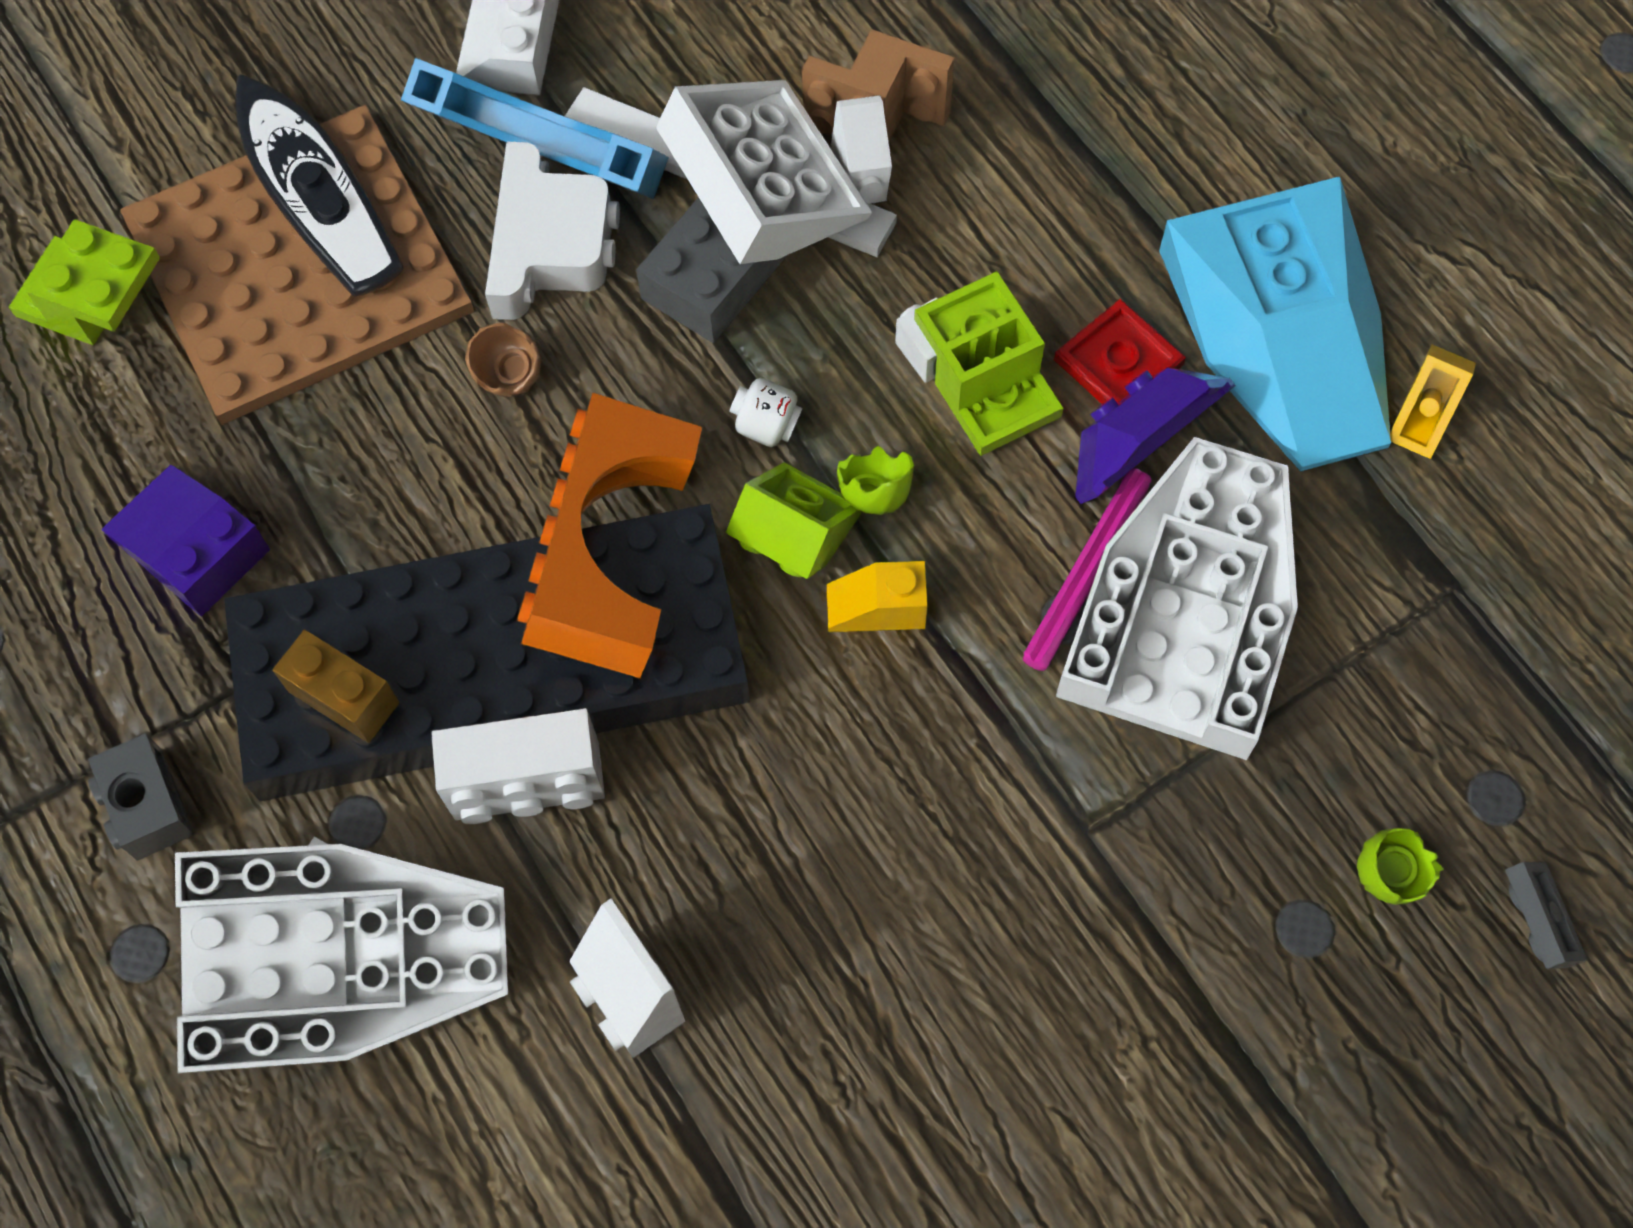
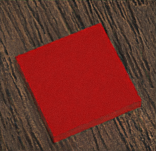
[1054,299,1186,404]

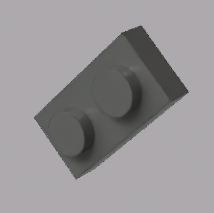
[1505,862,1588,969]

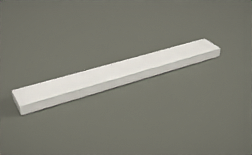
[565,87,897,257]

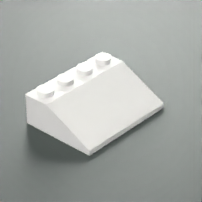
[656,80,872,264]

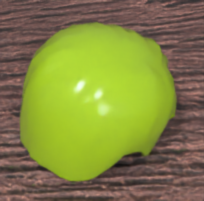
[837,446,914,515]
[1357,828,1444,905]

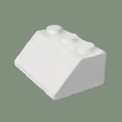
[456,0,559,95]

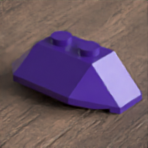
[1075,368,1236,504]

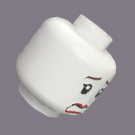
[729,378,802,447]

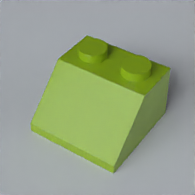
[725,462,862,579]

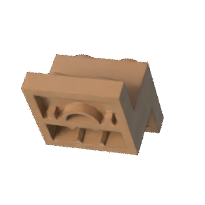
[802,29,954,142]

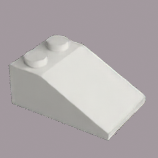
[569,899,685,1058]

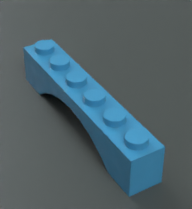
[401,58,669,199]

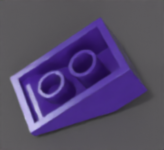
[101,464,270,617]

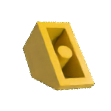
[1390,344,1476,459]
[827,561,927,632]

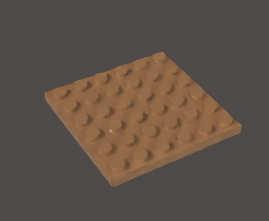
[120,105,474,425]

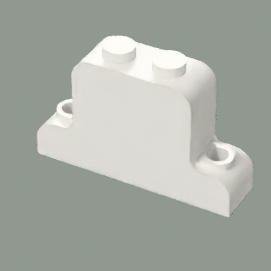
[485,142,620,320]

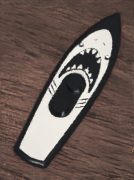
[235,75,403,297]

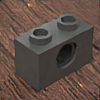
[88,733,195,861]

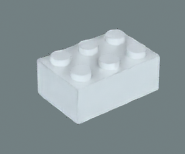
[431,708,605,824]

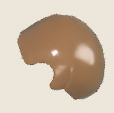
[465,322,542,397]

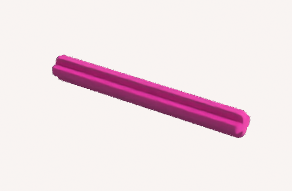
[1023,468,1151,671]

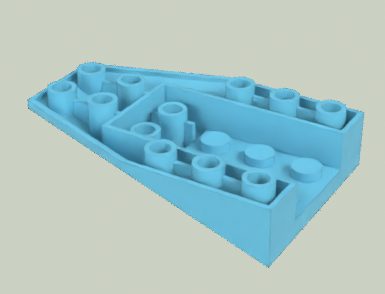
[1159,176,1391,471]

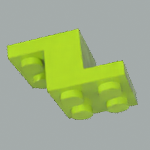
[8,219,160,346]
[914,271,1063,456]

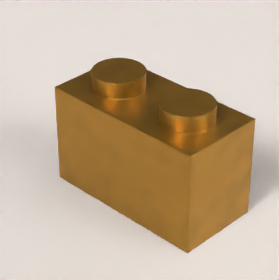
[272,629,400,743]

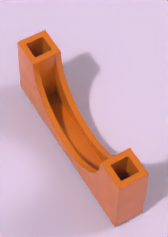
[517,393,702,678]

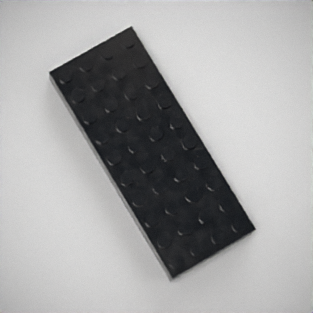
[224,504,750,802]

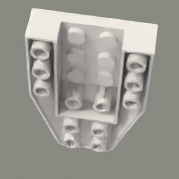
[1056,437,1298,760]
[175,844,508,1073]

